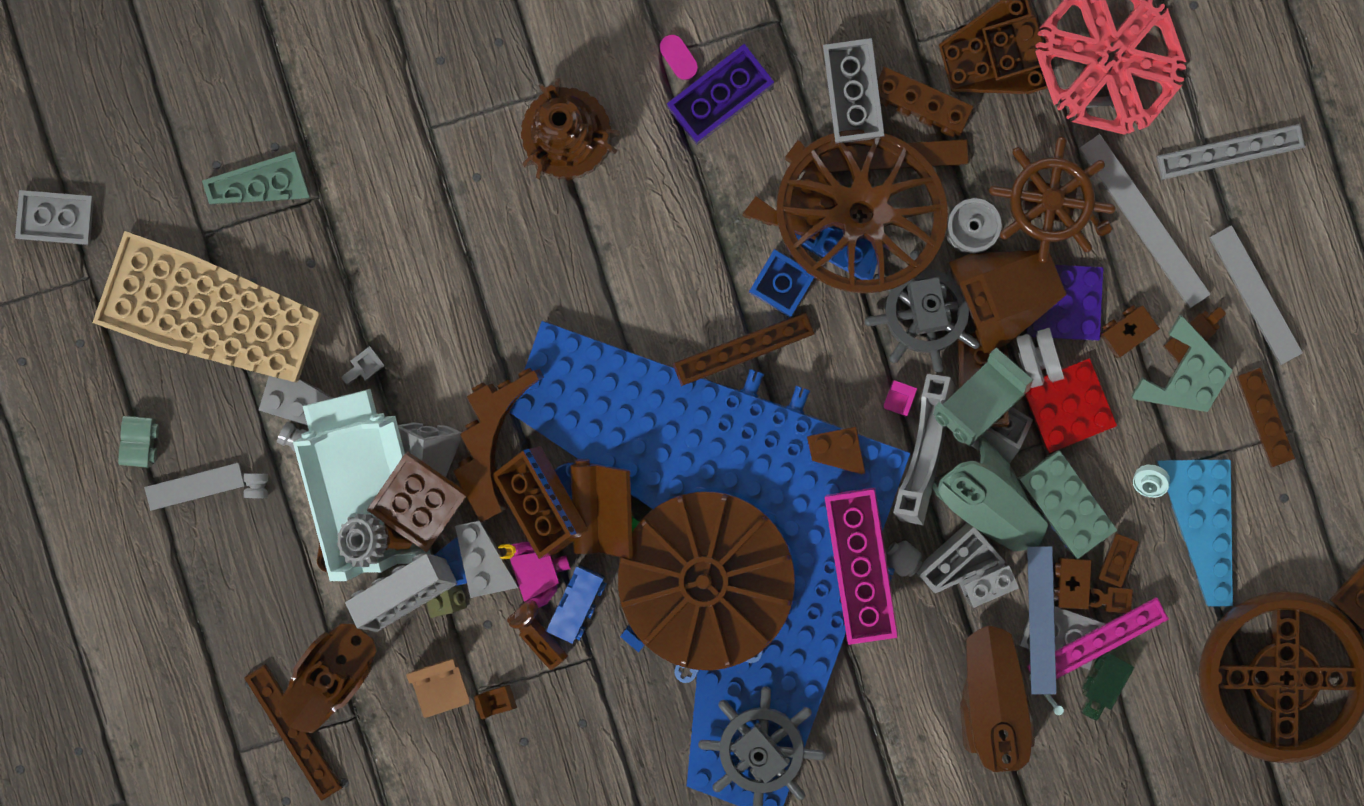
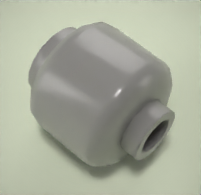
[886,541,922,577]

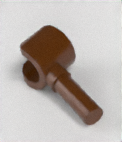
[1090,213,1112,236]

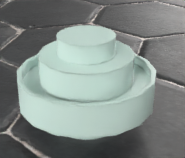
[1133,465,1170,498]

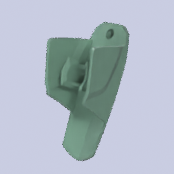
[932,436,1048,552]

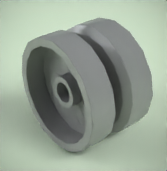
[945,198,1002,254]
[1016,328,1064,388]

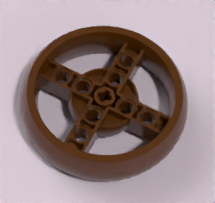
[1199,591,1364,763]

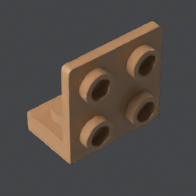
[406,657,470,718]

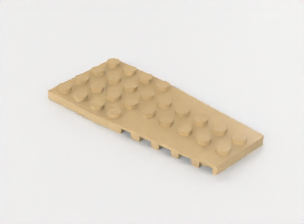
[92,231,321,383]

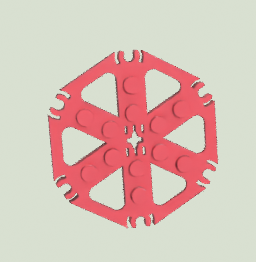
[1035,0,1186,135]

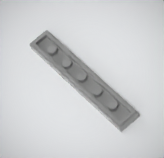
[1156,124,1305,180]
[1209,225,1303,365]

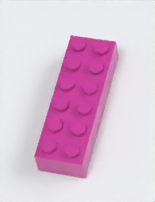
[825,487,898,645]

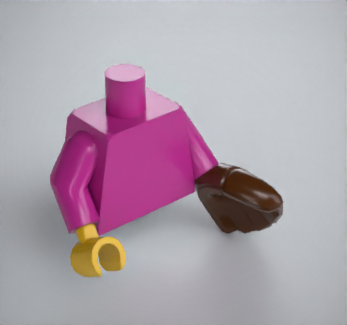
[498,541,571,629]

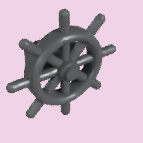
[864,250,980,373]
[698,686,826,806]

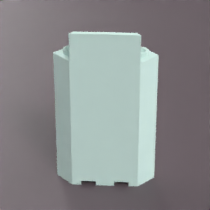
[293,389,431,581]

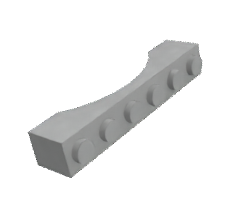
[893,374,956,525]

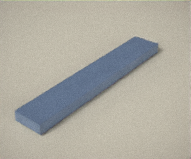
[1027,546,1056,695]

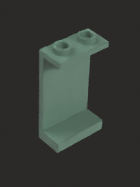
[933,348,1033,447]

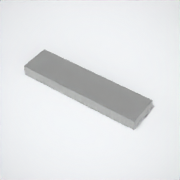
[144,463,246,511]

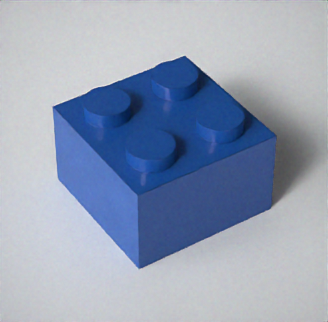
[749,249,814,317]

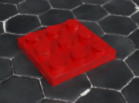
[1025,358,1117,453]

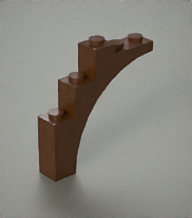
[453,367,544,522]

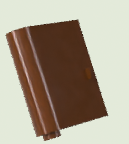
[571,459,633,559]

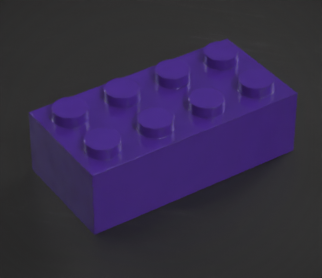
[667,44,774,145]

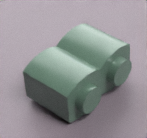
[118,416,159,467]

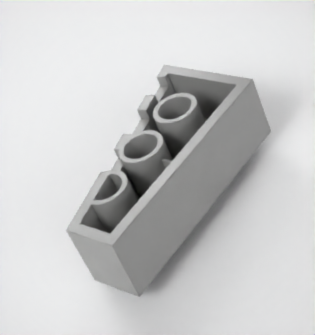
[259,376,333,425]

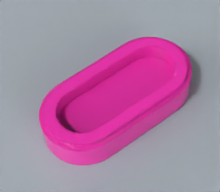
[660,35,698,80]

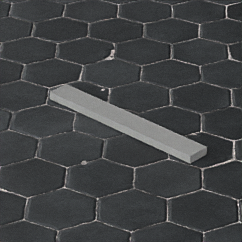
[1079,134,1210,308]

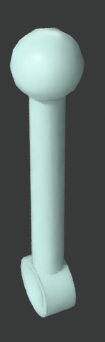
[1029,674,1064,715]

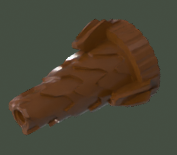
[521,78,621,180]

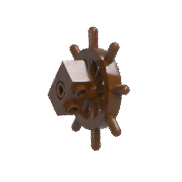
[989,136,1116,263]

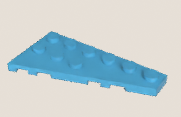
[1156,460,1233,606]

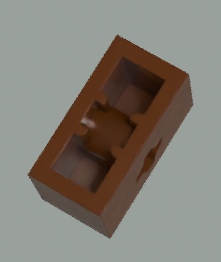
[1100,305,1160,358]
[1053,557,1091,609]

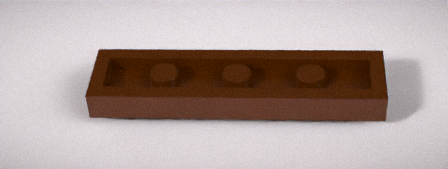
[1236,368,1295,467]

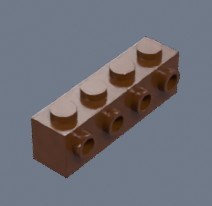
[877,66,973,137]

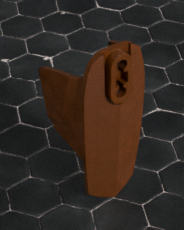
[960,626,1035,773]

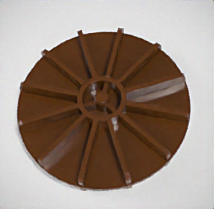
[618,492,795,670]

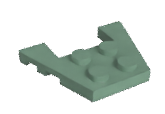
[1131,314,1233,412]

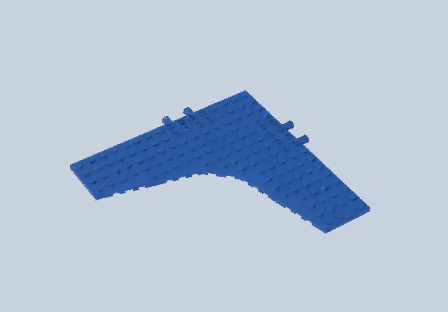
[510,321,910,806]

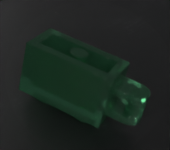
[1081,652,1135,721]

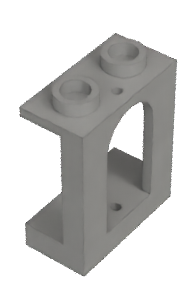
[959,563,1019,608]

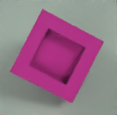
[883,380,917,416]

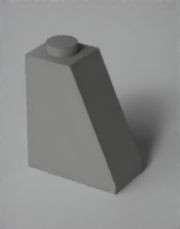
[398,422,462,477]

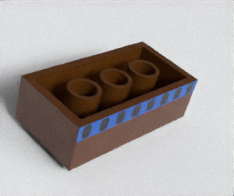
[492,446,588,559]

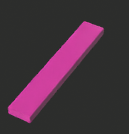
[1027,597,1169,679]

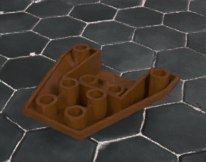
[939,0,1048,94]
[948,250,1066,354]

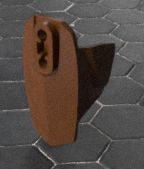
[277,624,377,733]

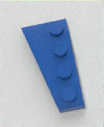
[795,226,877,280]

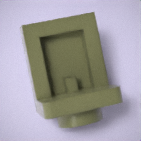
[427,585,467,618]

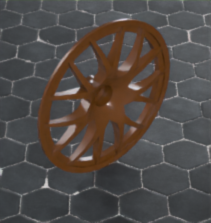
[776,129,948,293]

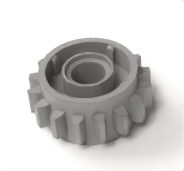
[337,514,388,567]

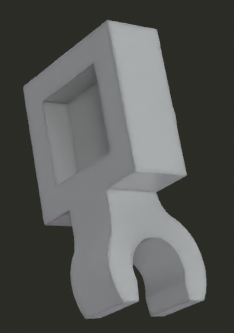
[341,346,385,386]

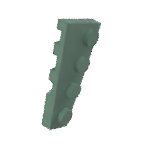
[202,151,311,205]

